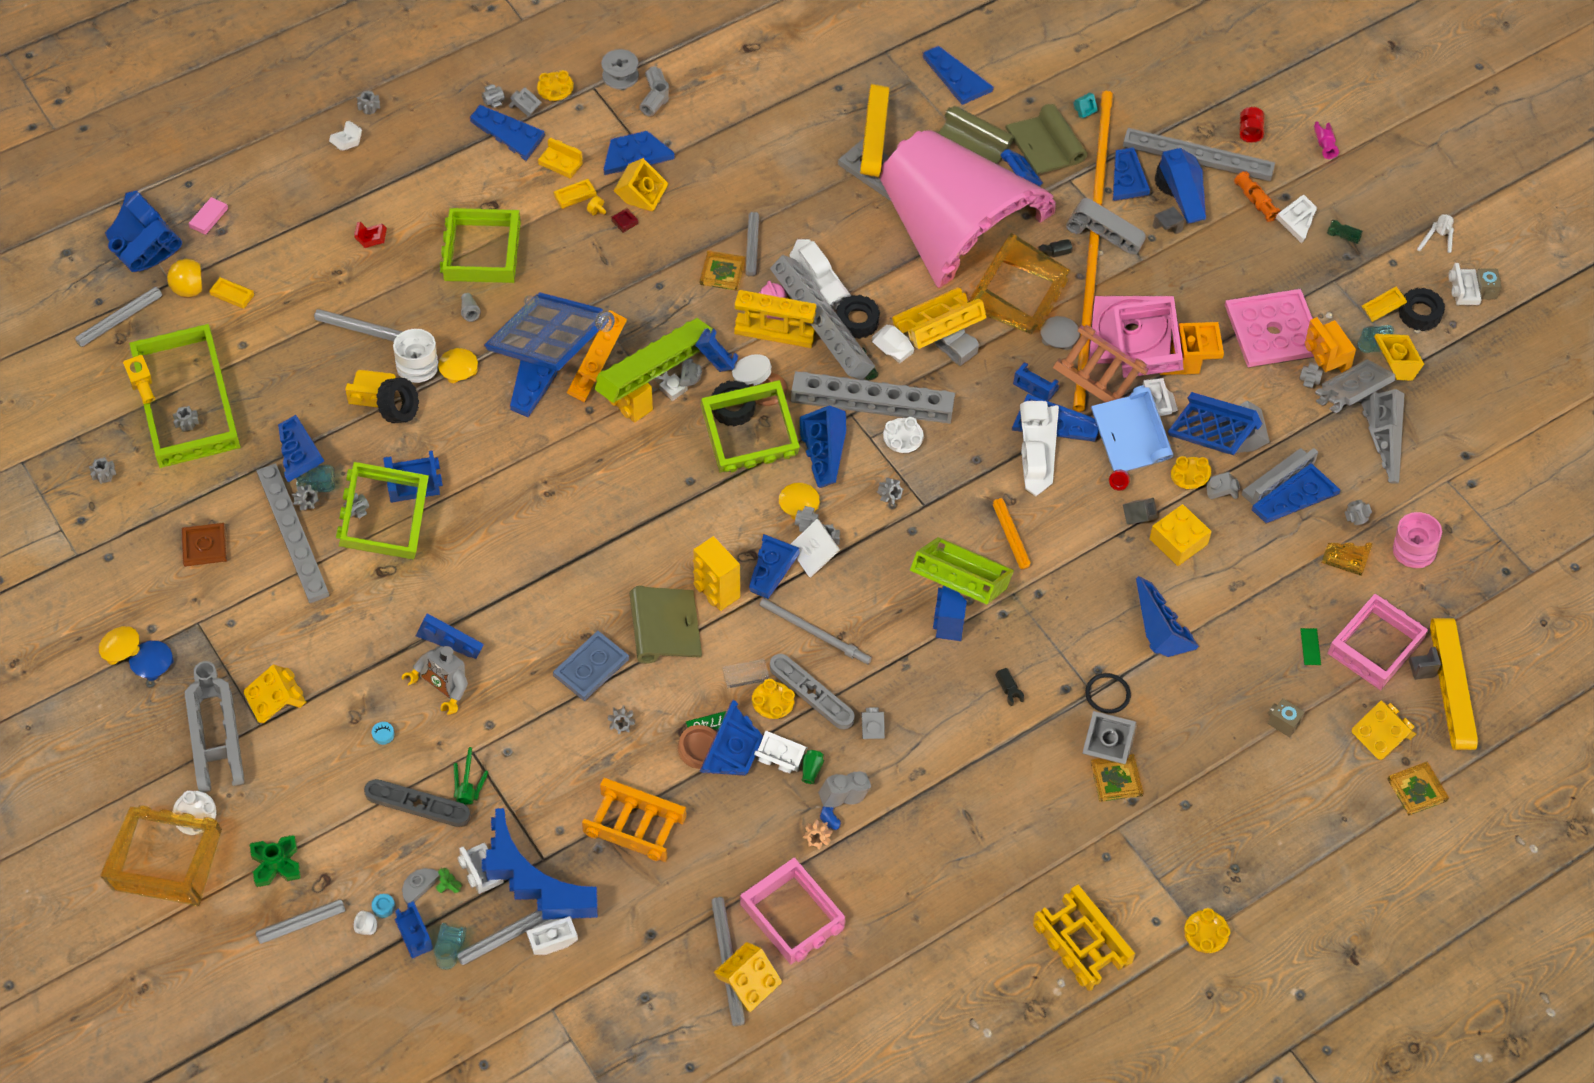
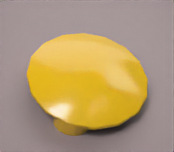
[537,70,574,101]
[438,348,478,383]
[1171,456,1212,489]
[779,483,820,520]
[99,626,140,665]
[752,679,795,719]
[1184,908,1230,954]

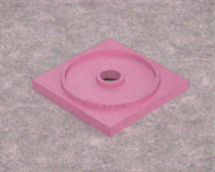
[1225,289,1314,367]
[1089,296,1174,363]

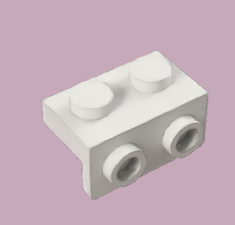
[1449,263,1481,305]
[754,731,807,774]
[457,842,504,894]

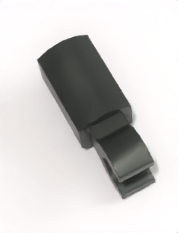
[1037,239,1072,260]
[995,668,1024,706]

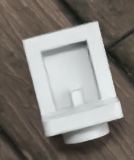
[329,121,362,151]

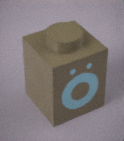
[1476,269,1501,300]
[1268,698,1305,737]

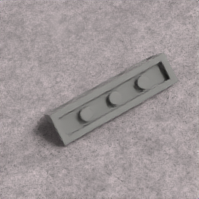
[1241,448,1318,505]

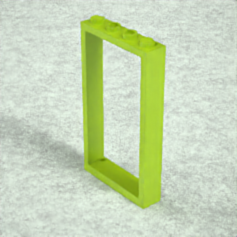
[129,324,241,468]

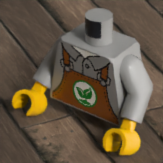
[402,646,468,715]

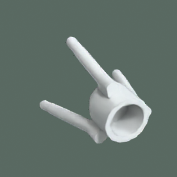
[1417,214,1454,253]

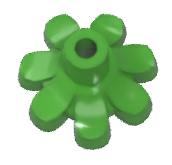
[436,868,462,893]

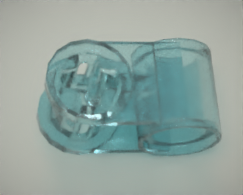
[1357,325,1394,353]
[295,465,335,492]
[434,922,466,970]

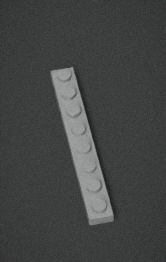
[1123,128,1275,181]
[256,463,330,604]

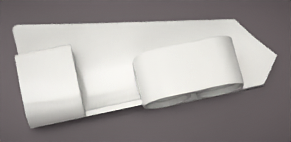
[790,239,851,310]
[1020,401,1059,496]

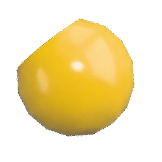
[167,258,202,298]

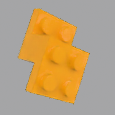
[1305,317,1356,373]
[1160,322,1224,375]

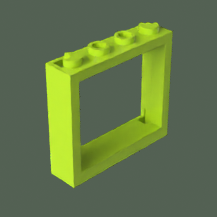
[440,208,521,283]
[700,380,800,473]
[336,462,429,560]
[910,537,1014,605]

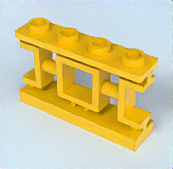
[892,287,986,349]
[734,290,816,348]
[1033,884,1135,991]

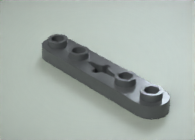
[364,779,471,827]

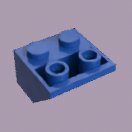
[933,585,967,641]

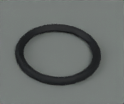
[1085,673,1131,714]

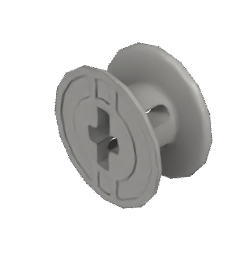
[601,49,639,89]

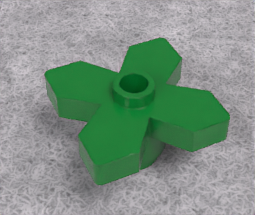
[250,835,301,887]

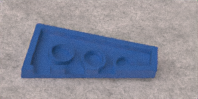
[470,105,545,161]
[1012,394,1099,442]

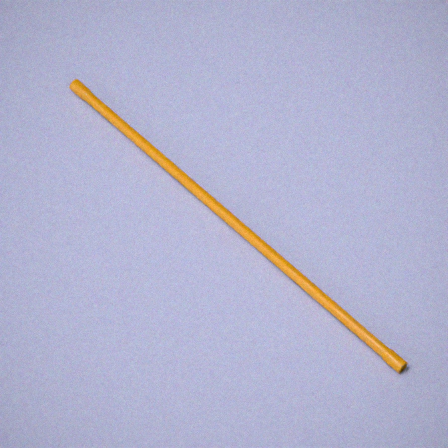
[1073,91,1113,412]

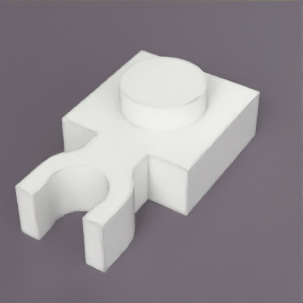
[654,371,688,401]

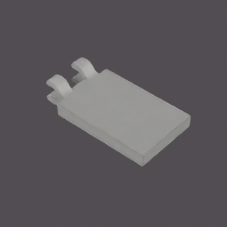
[1315,359,1395,413]

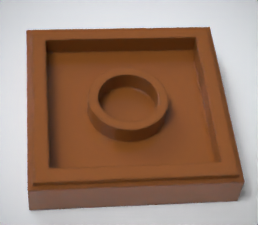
[182,523,227,567]

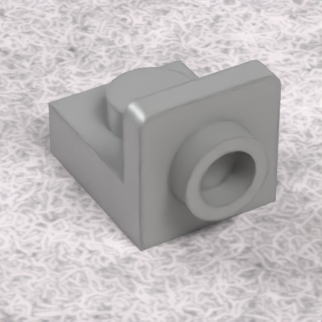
[509,87,542,117]

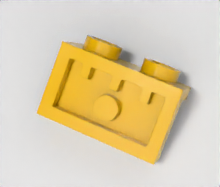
[538,138,583,179]

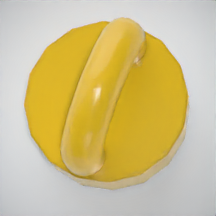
[587,196,606,216]

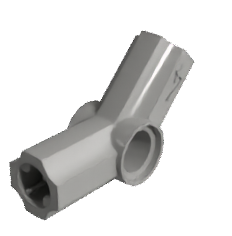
[639,66,669,117]

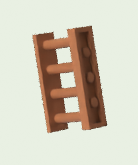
[1053,325,1148,402]

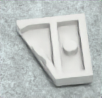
[1276,194,1317,243]

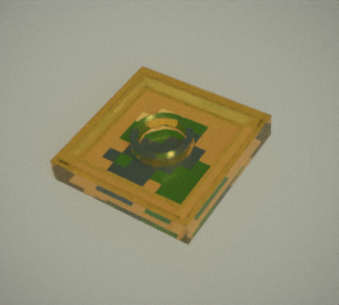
[700,251,746,291]
[1090,754,1144,802]
[1387,762,1449,816]

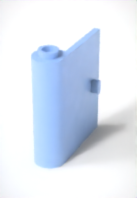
[1091,385,1174,471]

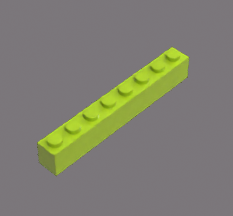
[595,318,712,403]

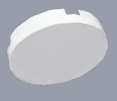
[732,354,772,386]

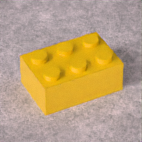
[693,536,740,611]

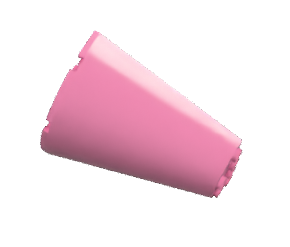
[879,130,1056,288]

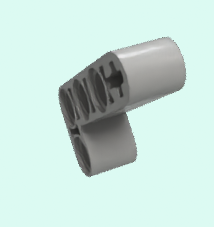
[1066,198,1146,254]

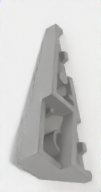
[1359,389,1404,484]

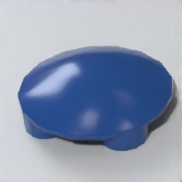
[129,640,174,681]

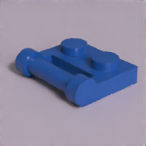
[1001,149,1043,186]

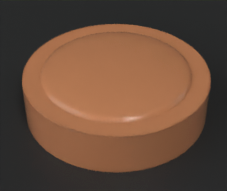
[677,725,717,769]

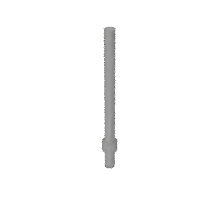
[759,598,872,665]

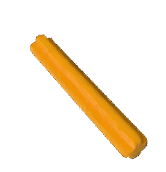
[993,498,1031,569]

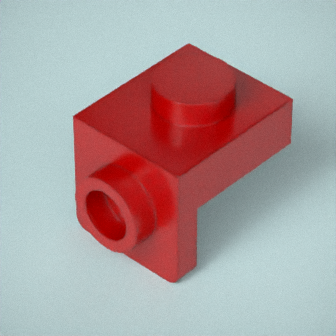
[354,222,387,248]

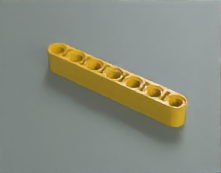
[860,84,889,177]
[1430,618,1478,750]

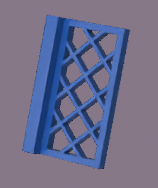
[1168,392,1262,455]

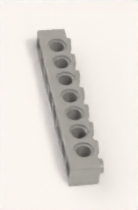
[770,254,875,380]
[791,371,955,424]

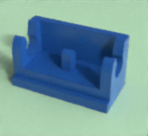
[696,328,738,372]
[1013,362,1059,401]
[395,901,433,958]

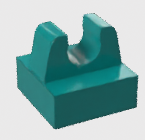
[1073,92,1098,118]

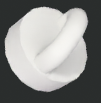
[354,911,377,935]

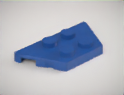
[604,131,675,175]
[699,700,763,776]

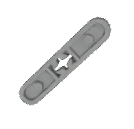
[770,654,854,730]

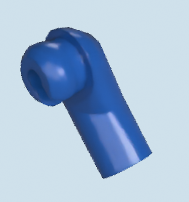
[820,806,841,830]

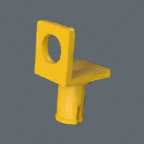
[123,355,155,404]

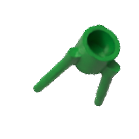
[454,747,488,805]

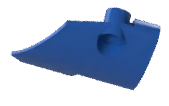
[105,191,182,272]

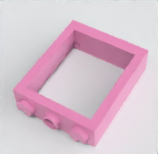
[1114,298,1184,378]
[1327,594,1428,690]
[740,857,845,965]

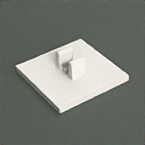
[791,519,840,577]

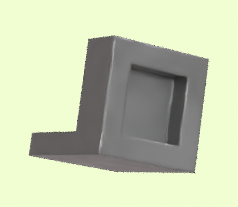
[1152,206,1185,234]
[1123,497,1158,524]
[1409,647,1441,680]

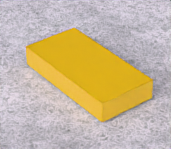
[553,179,596,209]
[209,277,254,309]
[1362,286,1407,322]

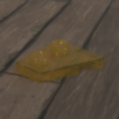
[1321,542,1373,576]

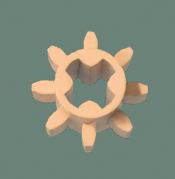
[803,819,833,849]

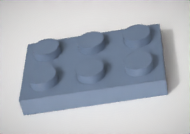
[553,631,629,701]

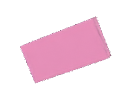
[189,197,228,235]

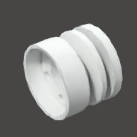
[393,329,438,383]

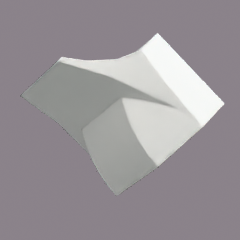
[872,325,914,364]
[1143,378,1178,416]
[526,916,578,955]

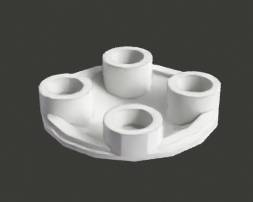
[883,417,923,453]
[171,791,216,835]

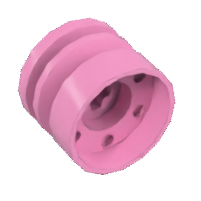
[1393,512,1442,568]

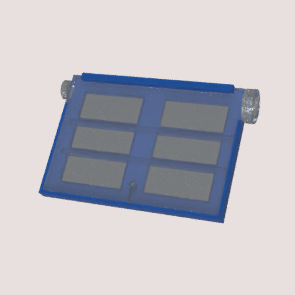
[484,292,615,371]

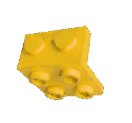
[345,370,396,408]
[244,664,306,723]
[1352,700,1417,760]

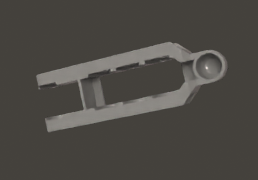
[185,661,245,792]

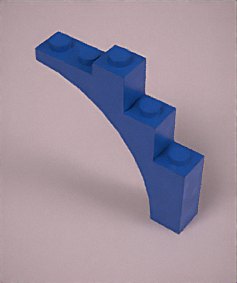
[482,808,598,920]

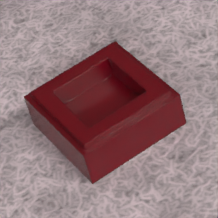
[611,208,638,233]

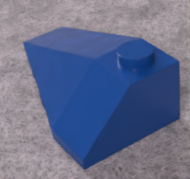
[1160,148,1206,224]
[799,405,847,488]
[1136,576,1199,657]

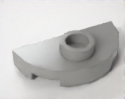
[680,358,702,386]
[402,868,440,904]

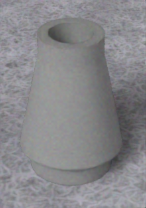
[461,293,481,322]

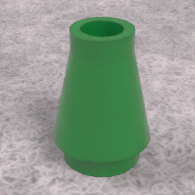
[802,750,825,784]

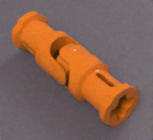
[1234,171,1281,222]

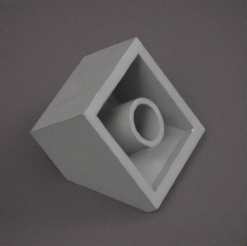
[1219,400,1270,454]
[1082,711,1137,765]

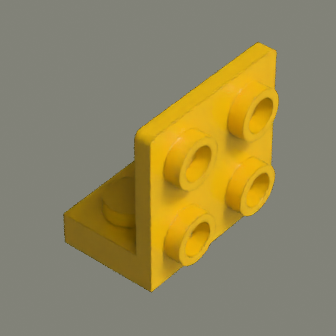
[714,942,782,1012]

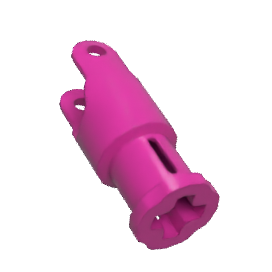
[1314,121,1339,159]

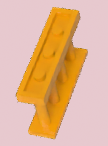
[567,310,627,402]
[582,778,686,862]

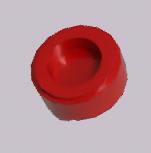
[1109,469,1130,491]

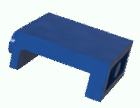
[383,450,443,503]

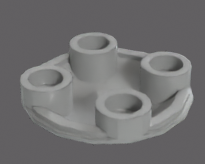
[1041,316,1079,350]

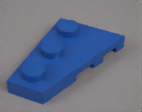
[749,534,800,599]

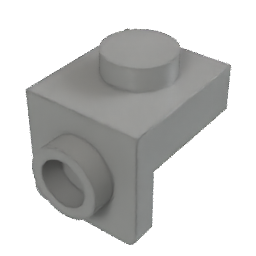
[1206,472,1240,499]
[861,707,885,739]

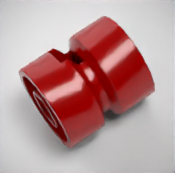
[1239,107,1264,143]

